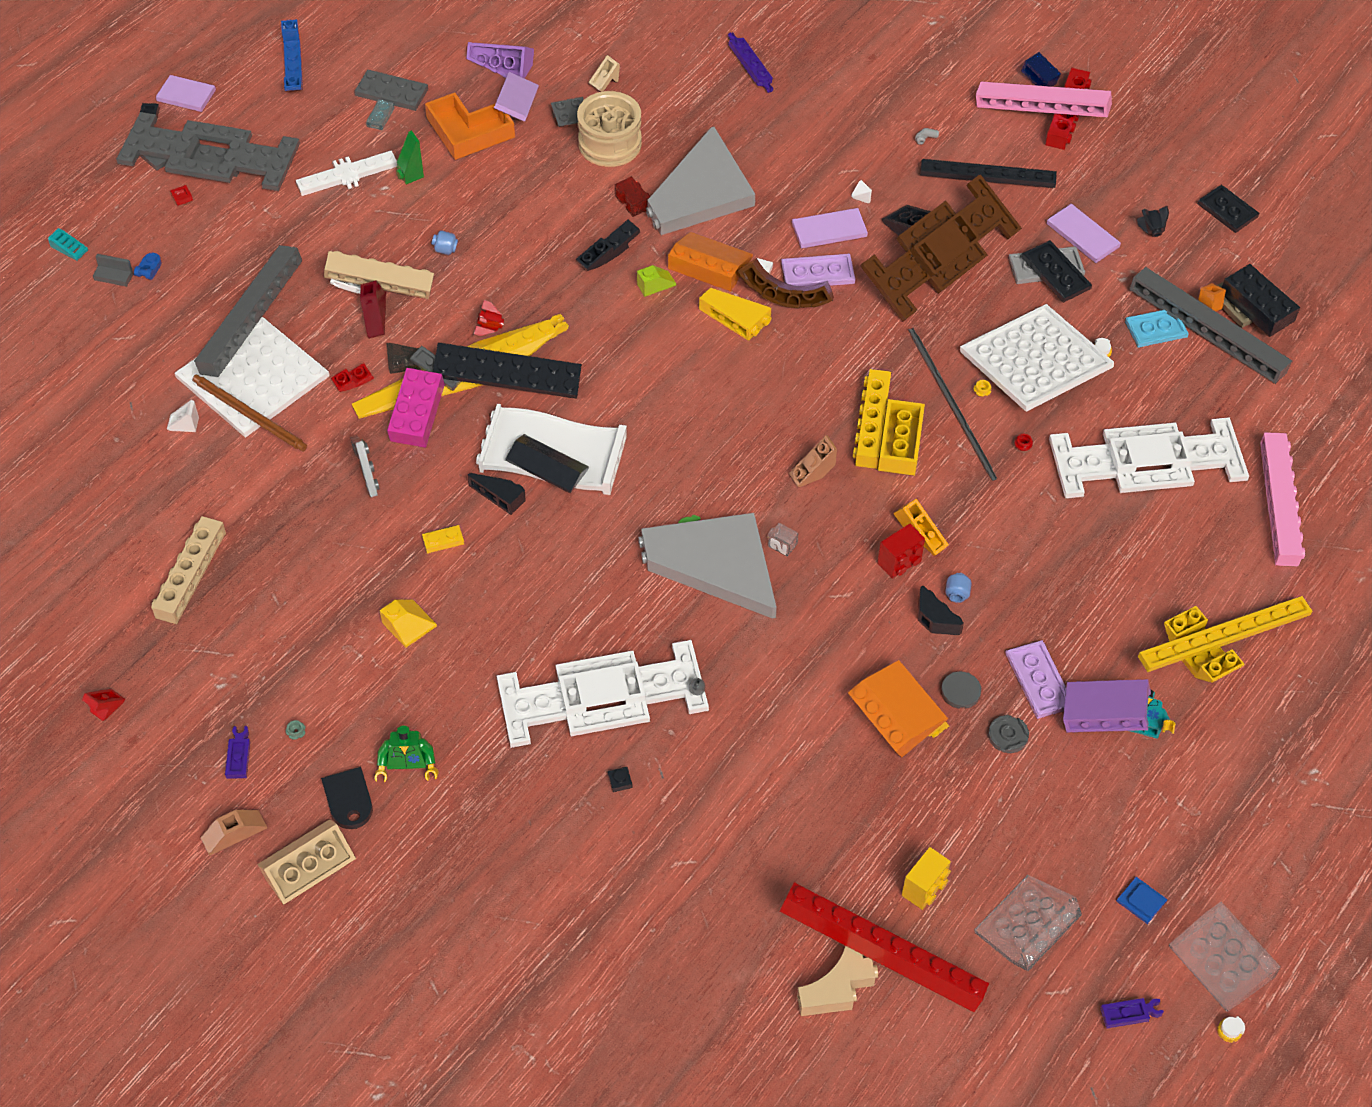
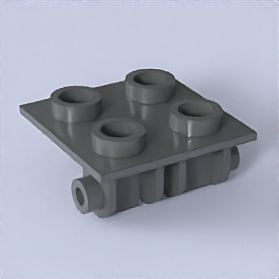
[551,97,584,127]

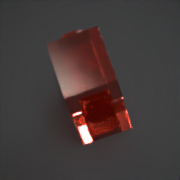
[614,176,650,217]

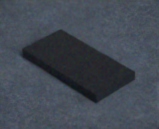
[1022,240,1092,303]

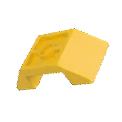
[1164,606,1244,683]

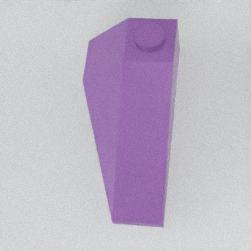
[467,42,534,79]

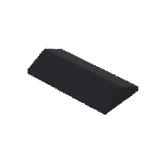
[505,434,589,494]

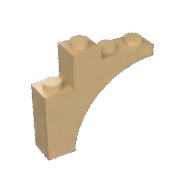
[797,946,878,1016]

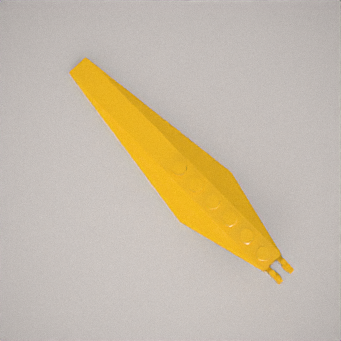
[352,314,569,419]

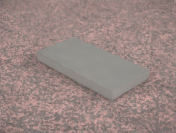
[1008,246,1085,284]

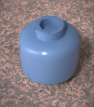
[432,230,458,255]
[945,573,972,603]

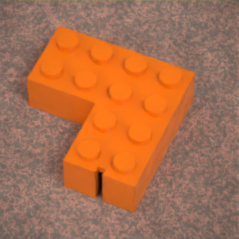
[425,92,515,160]

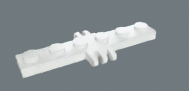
[296,151,397,196]

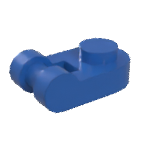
[134,253,162,280]

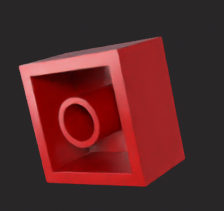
[877,523,925,579]

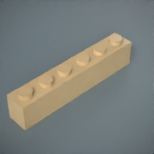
[324,251,434,299]

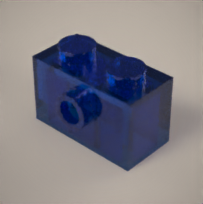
[1021,52,1061,87]

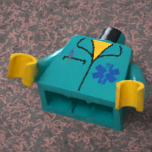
[1130,689,1176,739]

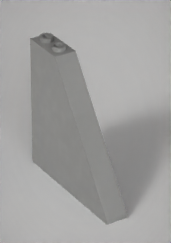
[646,127,755,235]
[638,513,777,618]

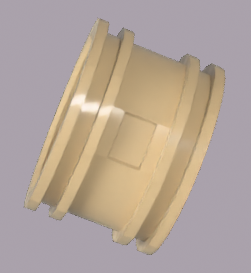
[577,91,642,167]

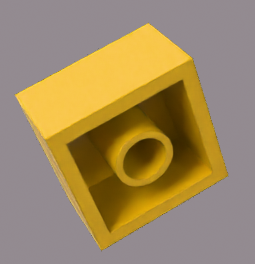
[902,847,951,910]

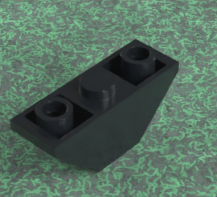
[918,585,964,635]

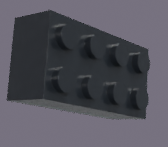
[1222,264,1300,337]

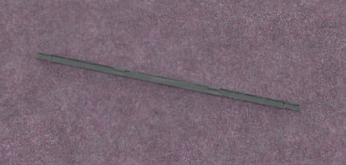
[908,328,997,481]

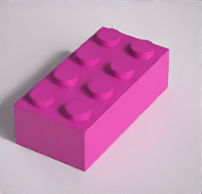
[387,368,445,448]

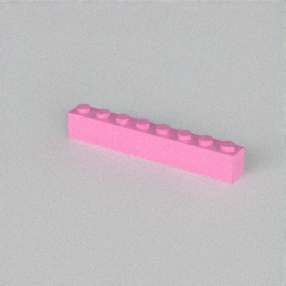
[976,82,1112,117]
[1260,433,1305,566]

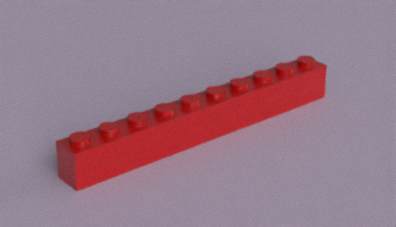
[779,882,989,1012]

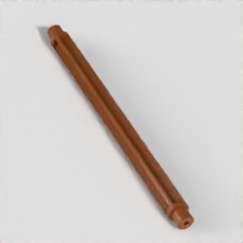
[192,374,307,452]

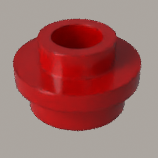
[1014,433,1033,451]

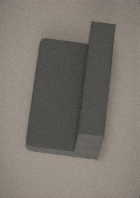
[93,254,133,287]

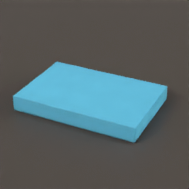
[1125,310,1189,348]

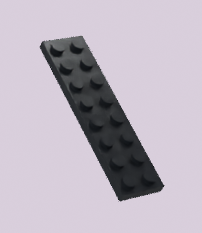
[433,342,582,399]

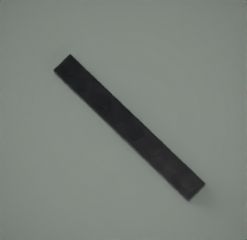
[920,159,1057,188]

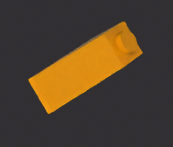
[893,499,949,556]

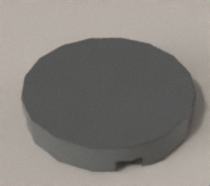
[941,671,982,709]
[988,715,1029,753]

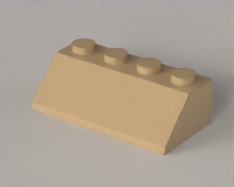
[257,819,356,905]

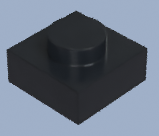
[140,103,160,118]
[608,767,633,792]

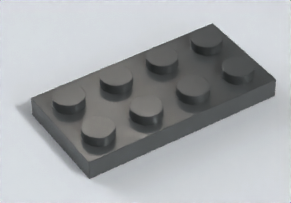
[355,69,428,111]

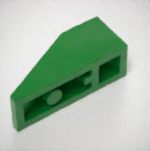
[396,130,424,185]

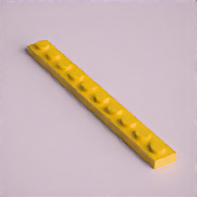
[1138,596,1313,672]

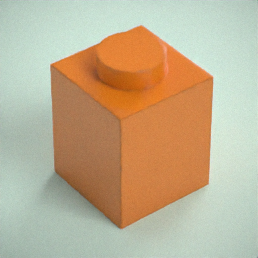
[1199,283,1226,311]

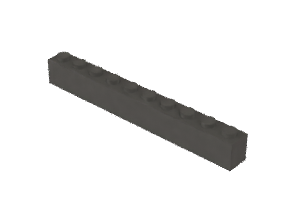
[194,245,302,377]
[1130,267,1292,384]

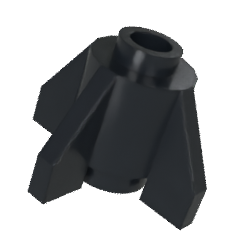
[1137,206,1169,237]

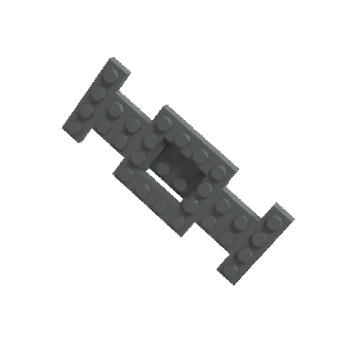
[116,112,300,191]

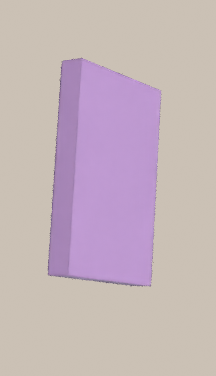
[156,75,216,112]

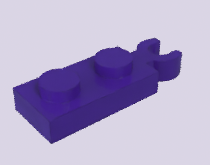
[225,726,251,779]
[1100,998,1164,1029]

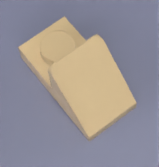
[589,55,620,92]

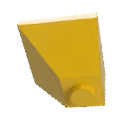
[380,600,437,648]

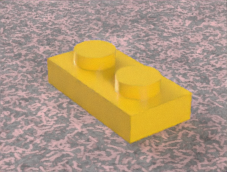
[422,525,464,553]

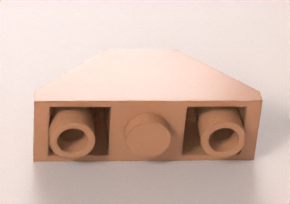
[789,435,837,487]
[201,810,267,856]

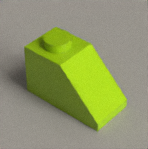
[637,265,676,297]

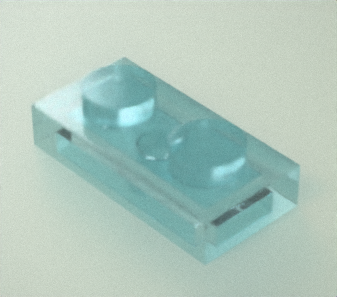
[366,100,395,130]

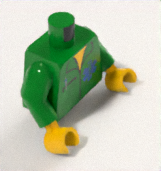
[375,725,439,782]

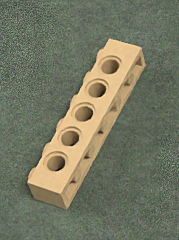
[151,516,226,624]

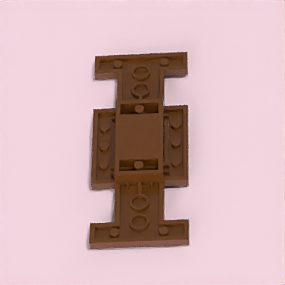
[860,174,1022,321]

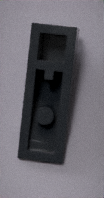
[468,473,526,515]

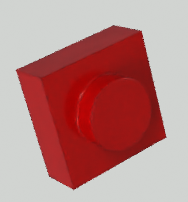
[170,185,193,206]

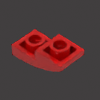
[331,363,374,392]

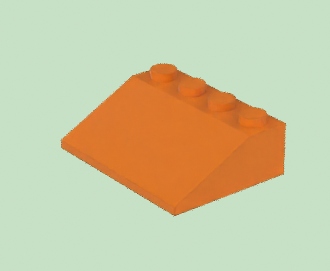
[668,232,753,292]
[848,660,948,758]

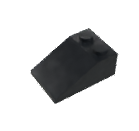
[882,205,931,236]

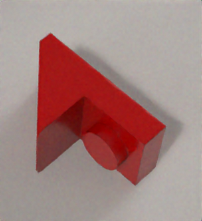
[82,689,125,721]

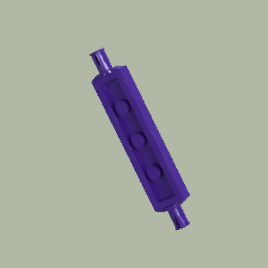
[728,32,773,93]

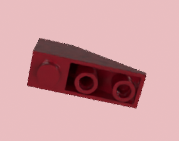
[360,280,386,339]

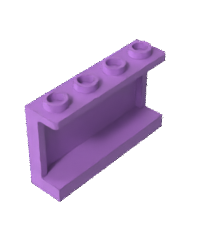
[1063,679,1151,732]

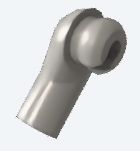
[915,128,939,145]

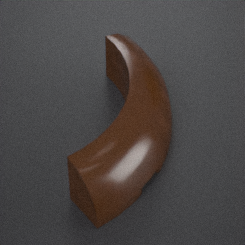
[738,258,834,308]

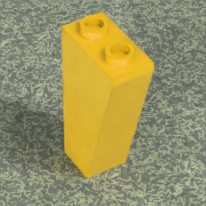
[699,288,772,341]

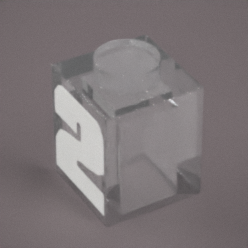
[767,523,798,557]

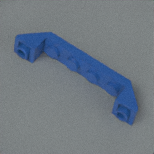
[281,19,303,91]

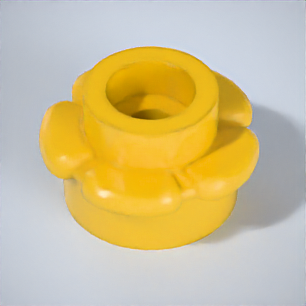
[974,380,991,397]

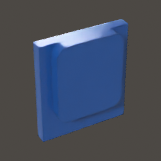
[1116,877,1168,925]

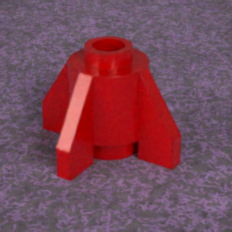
[474,300,504,336]

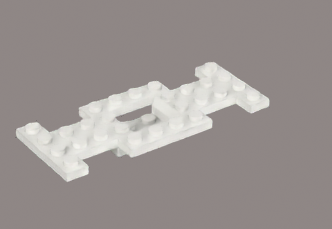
[1049,417,1249,498]
[497,640,709,748]

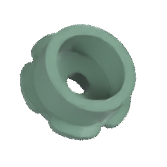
[286,720,306,740]

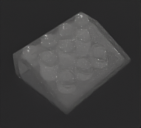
[974,875,1082,971]
[1169,902,1281,1012]

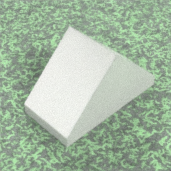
[167,400,199,432]

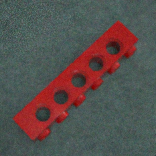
[1045,67,1092,150]

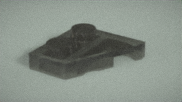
[386,343,421,374]

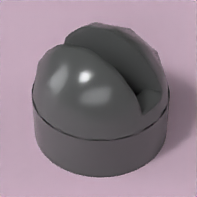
[689,678,705,696]

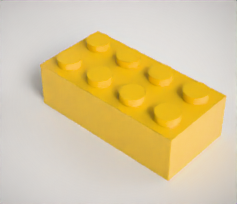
[878,399,925,476]

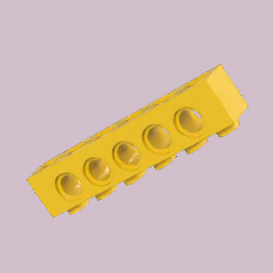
[853,369,891,469]

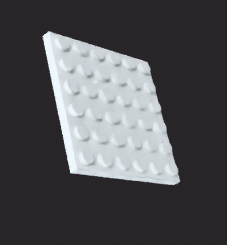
[960,304,1114,412]
[175,317,329,438]

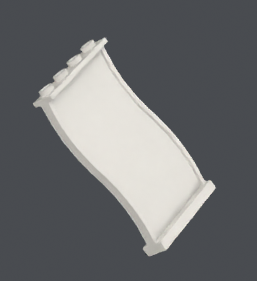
[476,404,627,495]

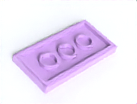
[494,72,539,121]
[1047,204,1121,263]
[792,208,868,248]
[781,254,855,286]
[1006,640,1067,719]

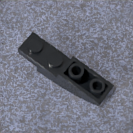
[576,219,641,271]

